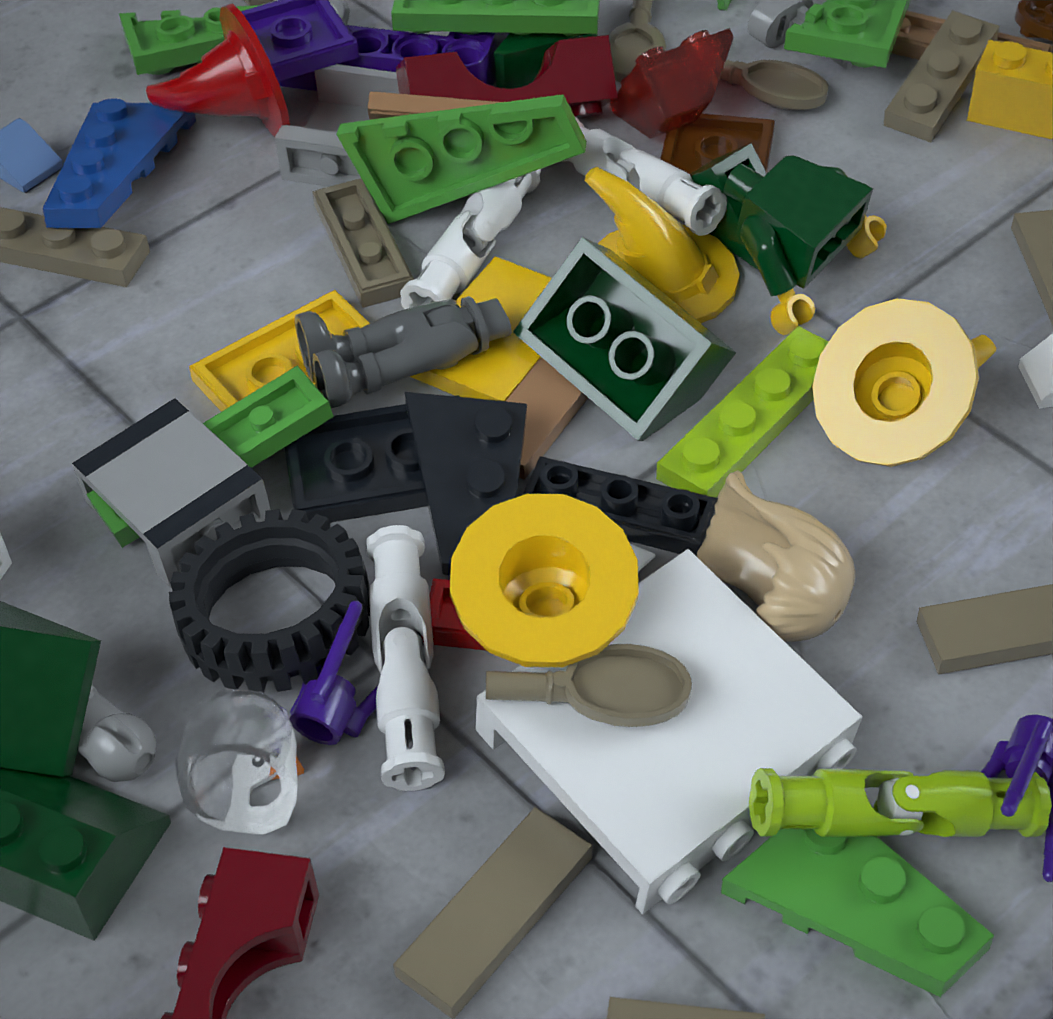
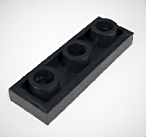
[522,456,718,557]

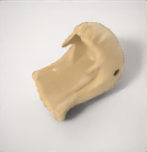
[697,471,855,642]

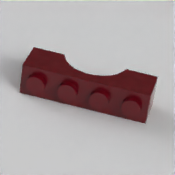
[395,35,618,119]
[161,847,319,1019]

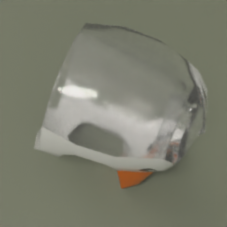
[175,689,304,834]

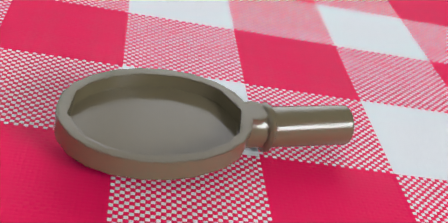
[609,0,666,84]
[690,50,829,110]
[485,644,692,727]

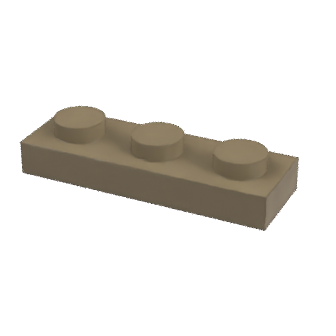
[883,10,1000,143]
[0,207,150,287]

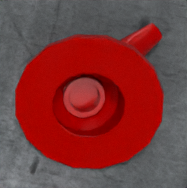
[146,4,291,137]

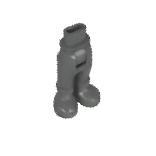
[295,296,512,408]

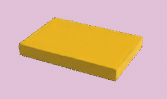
[410,256,552,401]
[189,290,370,412]

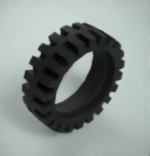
[169,509,370,693]

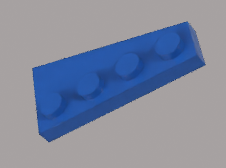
[42,98,196,228]

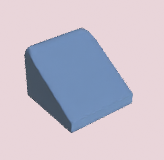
[0,118,63,193]

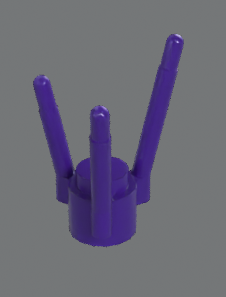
[289,601,379,745]
[981,714,1053,882]

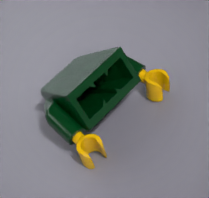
[724,155,886,335]

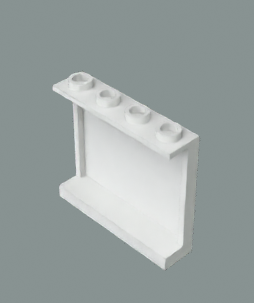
[476,549,862,915]

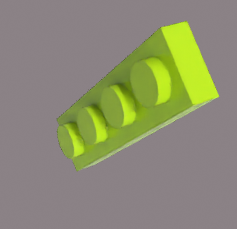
[656,326,829,498]

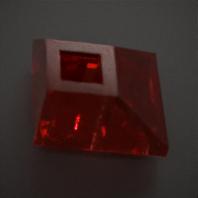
[609,28,734,139]

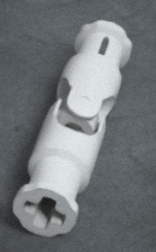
[560,117,727,236]
[400,169,541,309]
[366,525,445,791]

